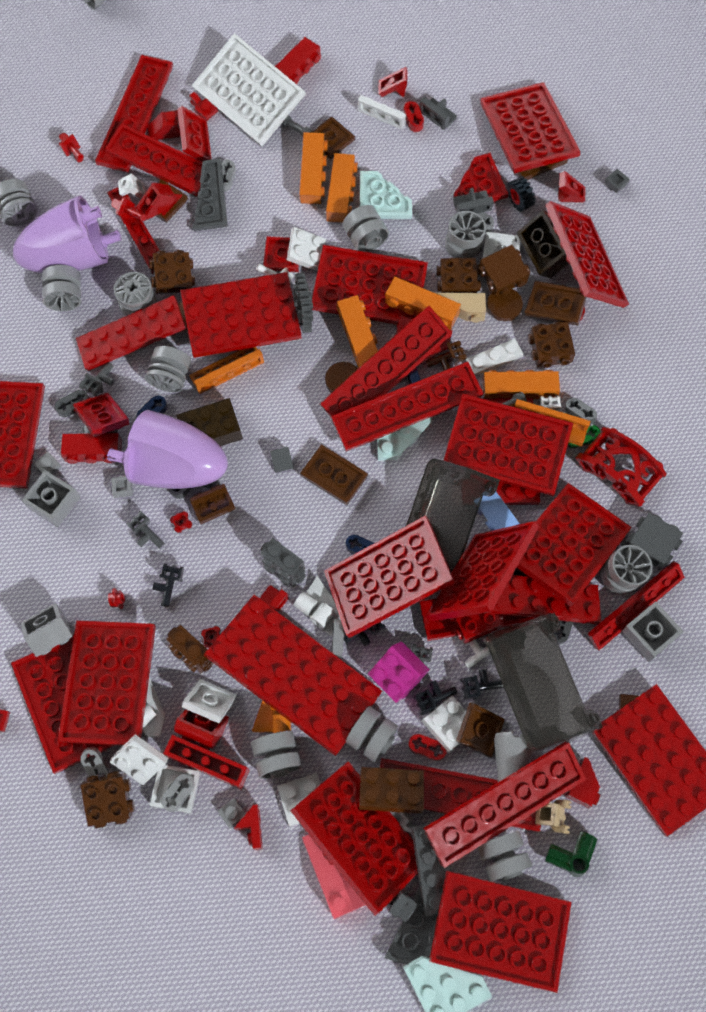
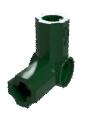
[544,831,598,877]

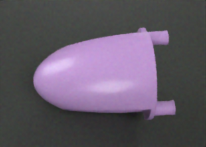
[13,195,122,273]
[107,410,228,489]

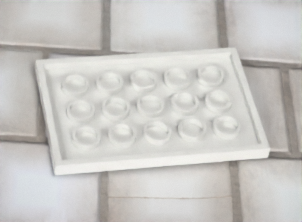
[192,34,306,146]

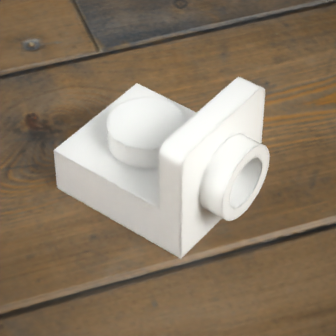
[118,174,146,200]

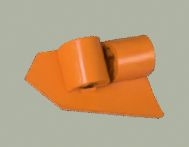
[252,701,291,733]

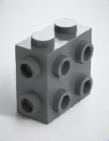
[626,513,683,570]
[260,538,306,587]

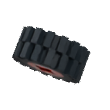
[507,176,536,212]

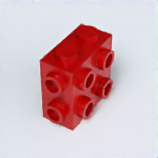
[449,613,504,644]

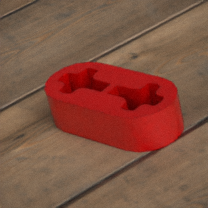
[404,101,424,132]
[408,734,447,761]

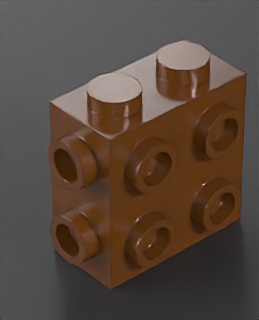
[478,244,530,297]
[149,250,195,294]
[436,258,481,293]
[528,321,575,368]
[166,625,213,674]
[80,771,135,829]

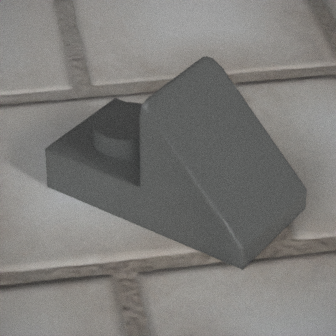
[386,889,418,922]

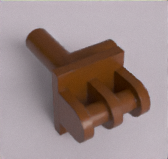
[426,341,467,371]

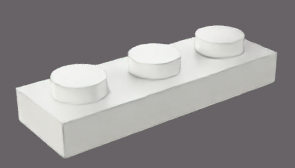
[358,95,406,130]
[466,339,523,376]

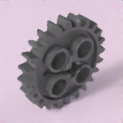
[293,273,313,333]

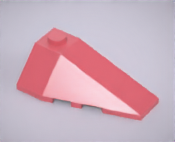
[302,835,365,919]

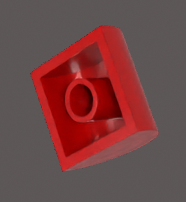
[174,709,229,749]

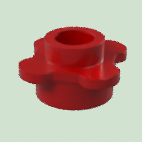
[170,511,193,533]
[108,588,125,609]
[201,626,221,648]

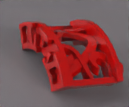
[575,427,667,507]

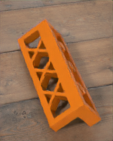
[189,347,264,395]
[515,399,591,446]

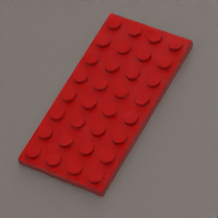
[204,595,382,756]

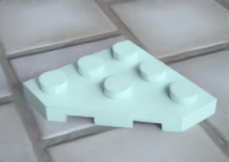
[360,171,412,219]
[377,417,432,460]
[403,956,492,1012]

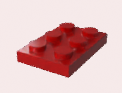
[177,106,212,162]
[73,392,130,437]

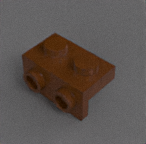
[189,484,235,525]

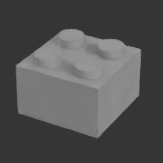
[21,470,81,527]
[622,601,684,662]
[21,603,73,657]

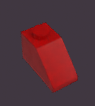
[148,110,181,140]
[135,182,176,221]
[566,757,601,809]

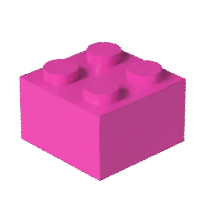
[368,641,430,703]

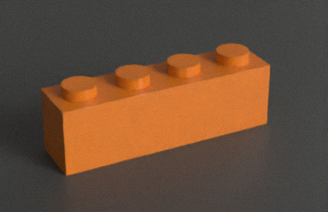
[300,132,328,204]
[326,153,358,223]
[385,277,461,330]
[336,295,378,368]
[483,370,560,400]

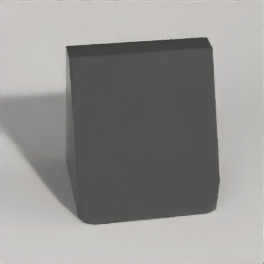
[270,447,294,473]

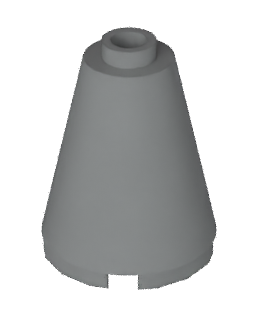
[494,732,536,782]

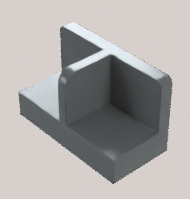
[419,97,457,130]
[453,188,494,214]

